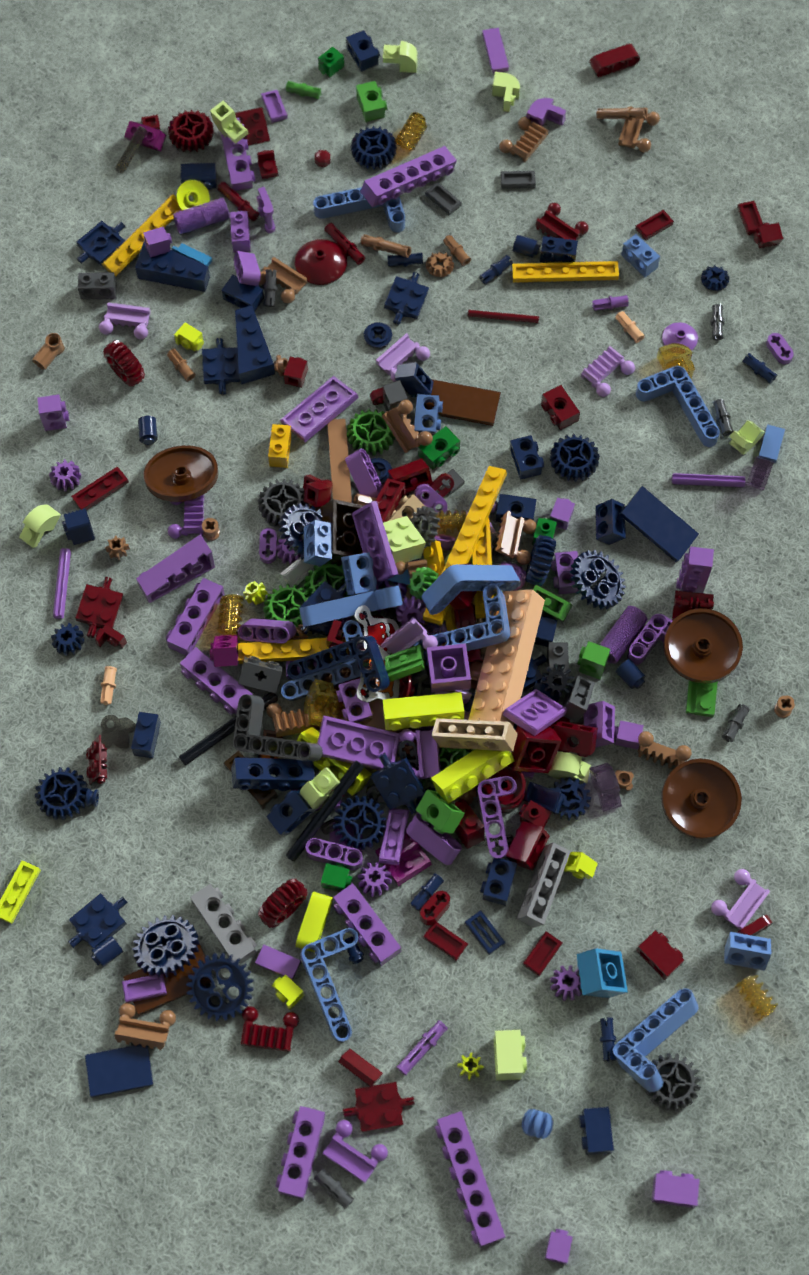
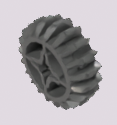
[258,478,308,527]
[646,1053,701,1111]

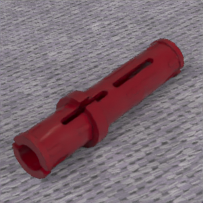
[217,181,259,222]
[324,223,365,265]

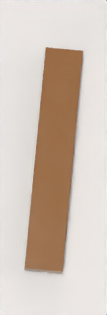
[328,419,352,503]

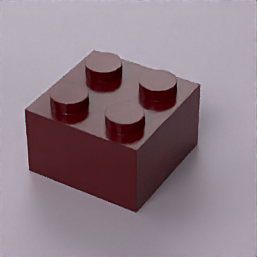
[510,726,562,773]

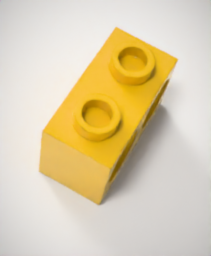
[268,424,292,468]

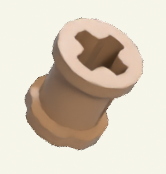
[202,518,220,541]
[774,695,795,718]

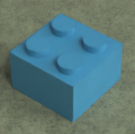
[576,948,628,998]

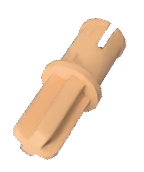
[615,311,645,343]
[100,666,117,705]

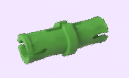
[286,81,321,99]

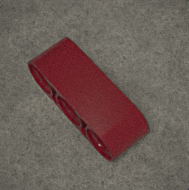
[589,44,640,77]

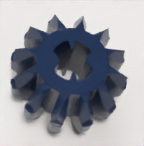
[51,623,85,656]

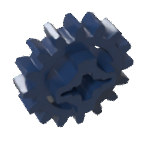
[550,777,591,821]

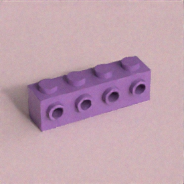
[676,546,714,593]

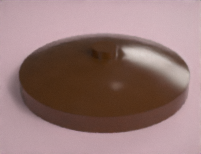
[144,445,219,502]
[664,609,743,684]
[661,758,742,839]

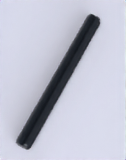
[179,692,278,765]
[286,761,364,861]

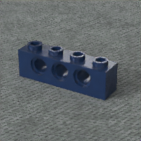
[231,758,315,791]

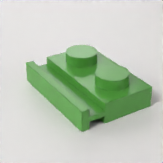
[385,644,425,682]
[685,681,718,717]

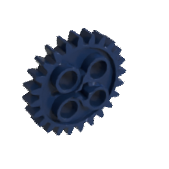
[279,503,322,560]
[570,550,626,610]
[132,915,200,978]
[186,952,254,1021]

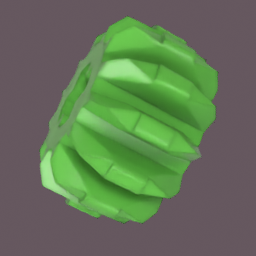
[408,567,438,600]

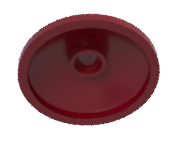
[295,239,347,285]

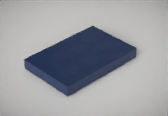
[85,1044,154,1098]

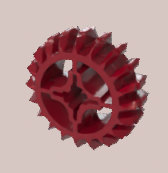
[168,109,214,153]
[103,340,145,387]
[258,878,308,928]

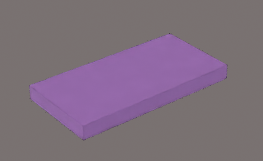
[281,376,358,442]
[352,501,398,585]
[317,716,399,770]

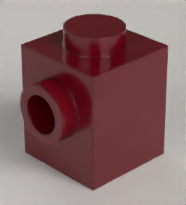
[754,222,783,249]
[284,356,308,388]
[519,800,551,828]

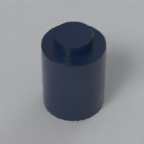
[512,235,540,258]
[138,416,158,445]
[616,659,646,689]
[91,935,124,967]

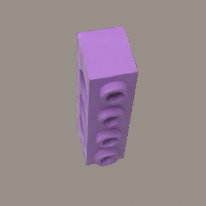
[220,118,255,191]
[166,578,225,656]
[180,647,253,716]
[333,883,401,966]
[276,1106,326,1200]

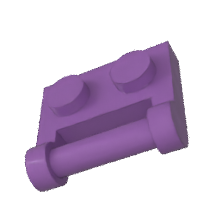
[256,187,275,233]

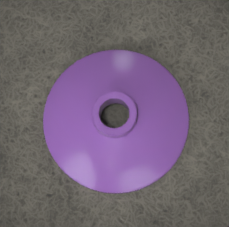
[662,322,698,354]

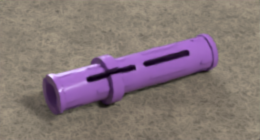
[397,1020,448,1076]

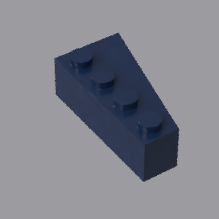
[135,242,210,292]
[235,305,275,385]

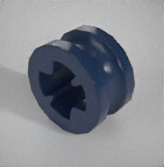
[86,789,99,807]

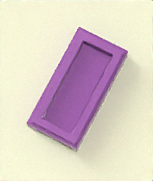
[261,89,288,123]
[255,944,301,981]
[122,973,167,1003]

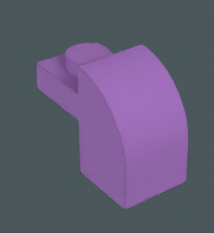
[526,98,566,127]

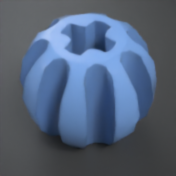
[522,1109,553,1139]

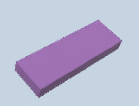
[482,28,509,73]
[379,809,409,865]

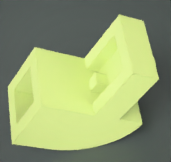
[383,41,417,73]
[492,72,520,112]
[210,101,248,144]
[729,420,765,455]
[19,504,61,548]
[545,752,591,784]
[299,768,340,809]

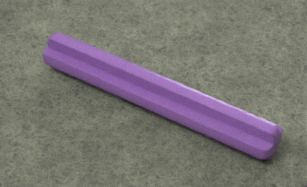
[672,473,746,487]
[53,548,71,619]

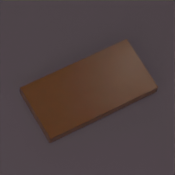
[425,379,501,426]
[123,944,212,1016]

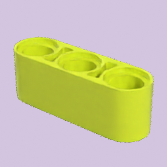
[295,891,333,953]

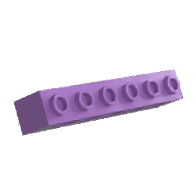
[360,146,457,207]
[435,1111,505,1248]

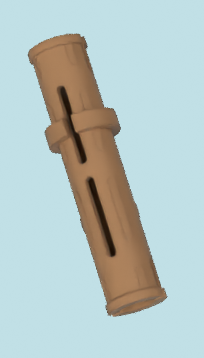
[596,106,648,120]
[361,234,412,258]

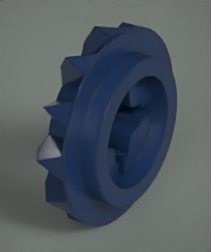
[701,265,730,291]
[364,322,392,349]
[370,458,392,485]

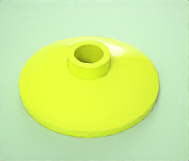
[176,180,210,210]

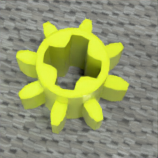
[243,581,268,605]
[457,1052,483,1081]

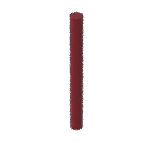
[468,310,539,323]

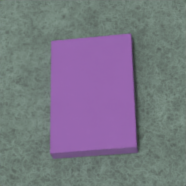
[503,689,567,736]

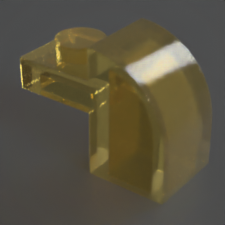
[657,343,695,379]
[304,679,335,726]

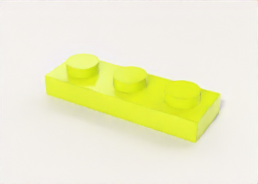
[0,860,41,924]

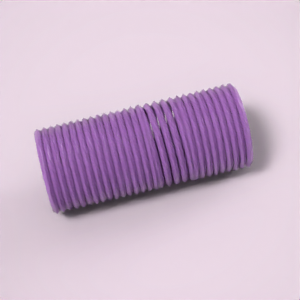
[173,197,230,234]
[600,606,648,664]

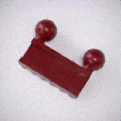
[535,202,589,240]
[241,1006,299,1052]

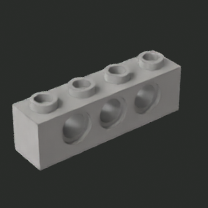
[517,843,571,928]
[190,883,257,965]

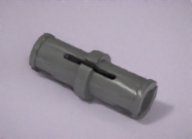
[263,269,277,307]
[710,304,725,341]
[713,399,733,436]
[722,704,750,742]
[314,1168,354,1209]

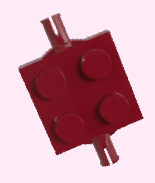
[75,577,123,638]
[343,1082,415,1132]

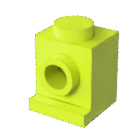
[174,322,204,352]
[564,852,598,879]
[272,975,304,1010]

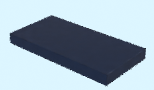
[619,486,699,563]

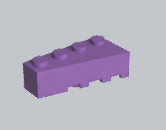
[136,534,215,603]

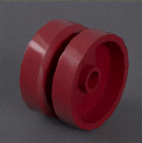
[482,764,526,813]

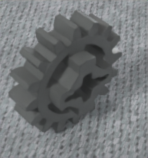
[410,506,440,548]

